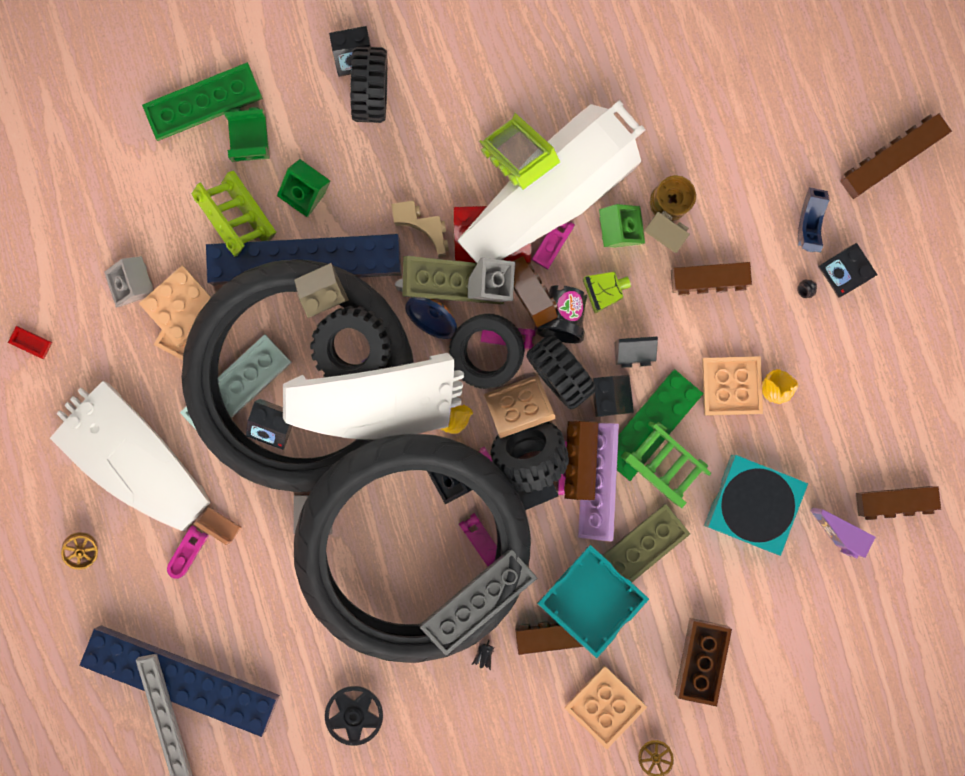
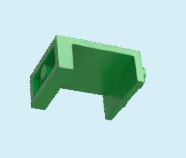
[224,107,270,162]

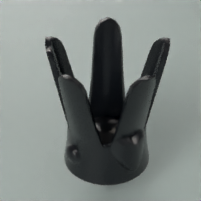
[471,639,495,670]

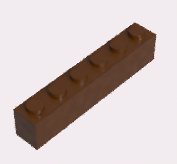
[840,113,952,199]

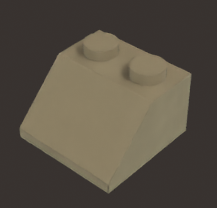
[644,211,690,253]
[295,263,349,318]

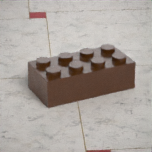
[675,618,732,707]

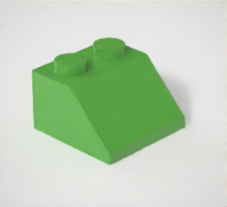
[599,204,645,248]

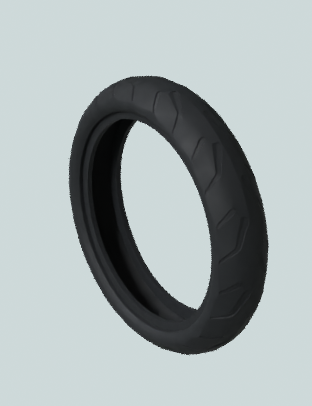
[181,259,414,492]
[294,434,531,663]

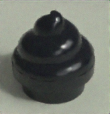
[797,279,817,298]

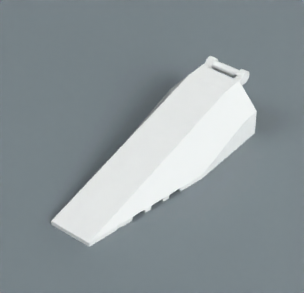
[458,100,646,263]

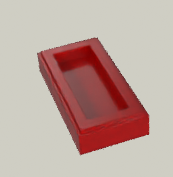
[8,326,53,359]

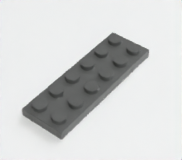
[420,550,538,655]

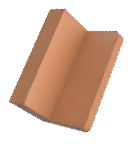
[194,507,241,545]

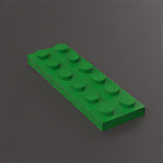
[142,62,263,141]
[617,369,704,481]

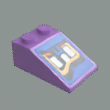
[811,508,876,559]

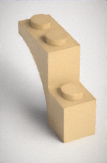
[391,201,449,257]

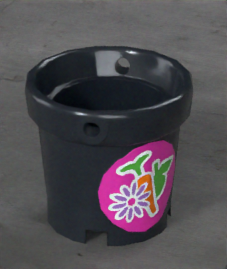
[534,285,587,344]

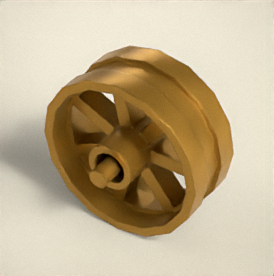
[61,532,98,570]
[638,740,674,776]

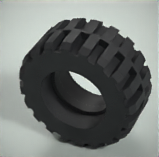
[350,46,388,123]
[310,306,392,377]
[526,335,596,409]
[490,422,569,492]

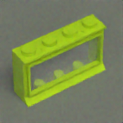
[479,113,560,190]

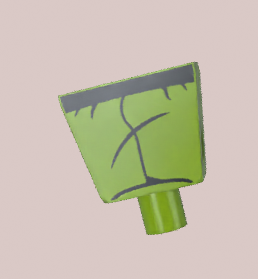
[583,272,631,313]

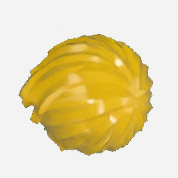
[762,369,798,404]
[440,404,473,434]

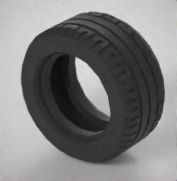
[449,313,525,389]

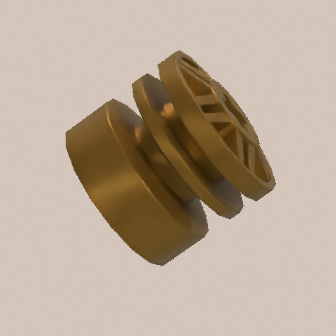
[649,175,697,222]

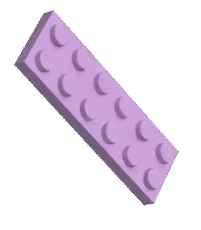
[578,423,619,541]

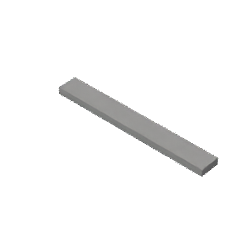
[136,654,193,776]

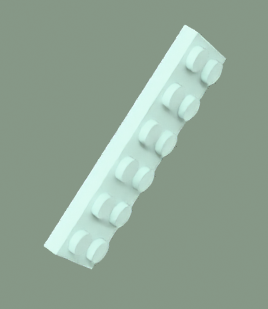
[180,334,292,430]

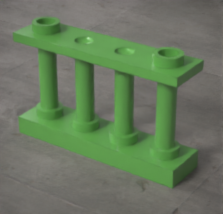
[621,422,711,508]

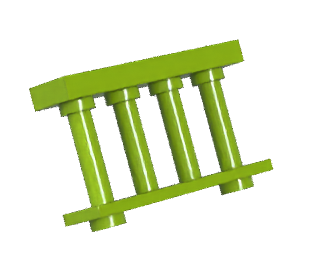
[191,170,277,257]

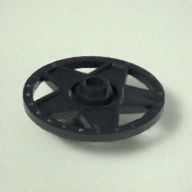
[325,686,383,746]

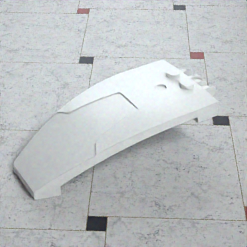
[283,353,464,440]
[50,381,211,531]

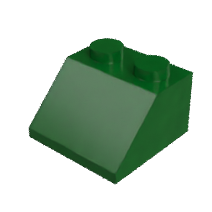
[277,159,331,217]

